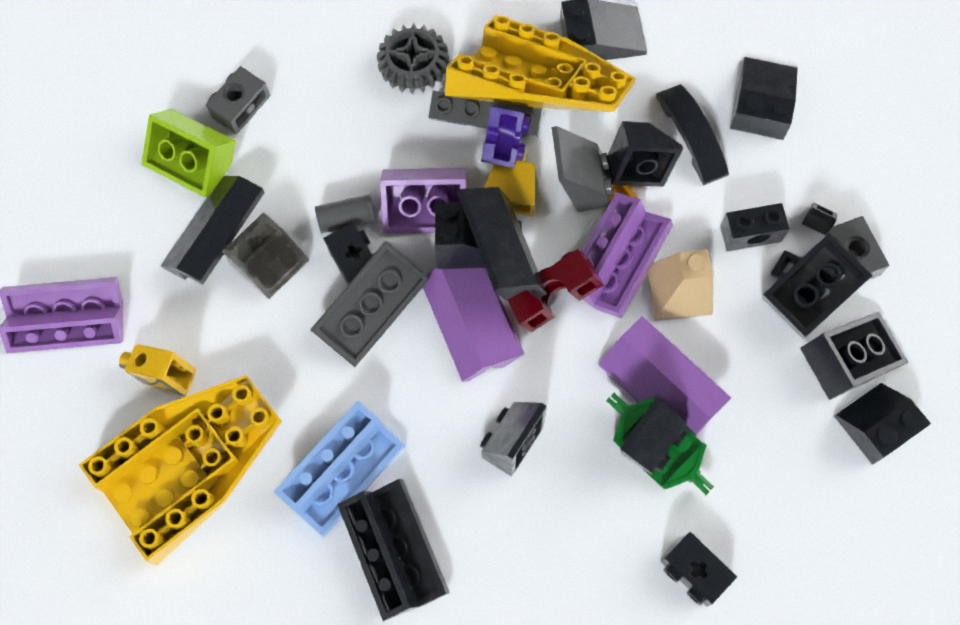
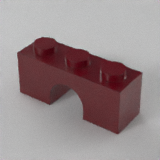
[507,249,604,333]

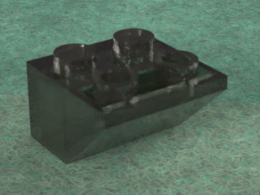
[222,212,309,299]

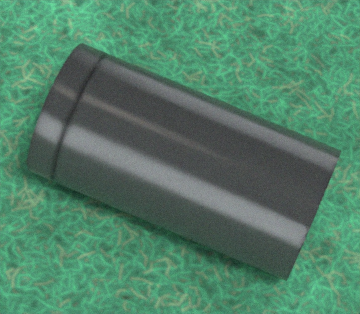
[314,194,376,234]

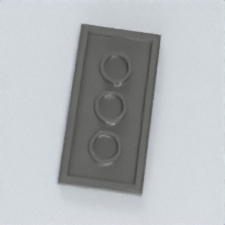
[310,241,430,367]

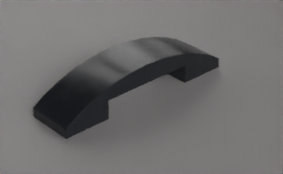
[656,84,729,186]

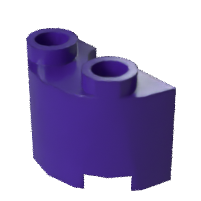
[481,106,531,168]

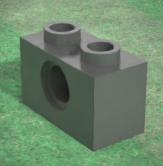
[206,66,271,135]
[827,216,890,281]

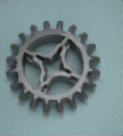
[377,22,449,95]

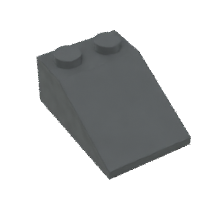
[551,126,614,212]

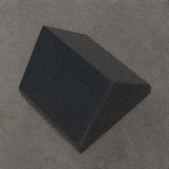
[801,202,838,236]

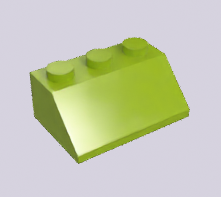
[141,109,236,198]

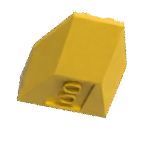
[445,15,636,112]
[78,375,282,565]

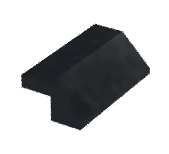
[160,176,265,285]
[457,187,547,300]
[337,479,450,621]

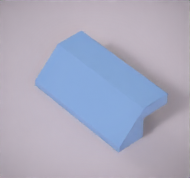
[274,401,405,537]

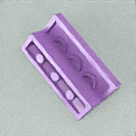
[582,192,673,318]
[423,267,525,382]
[0,277,123,353]
[598,316,731,436]

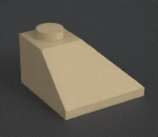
[647,249,713,321]

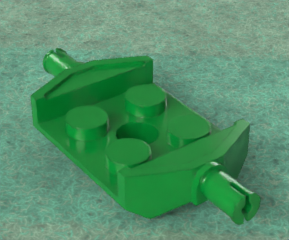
[606,392,715,496]

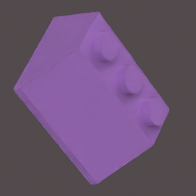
[380,168,467,234]

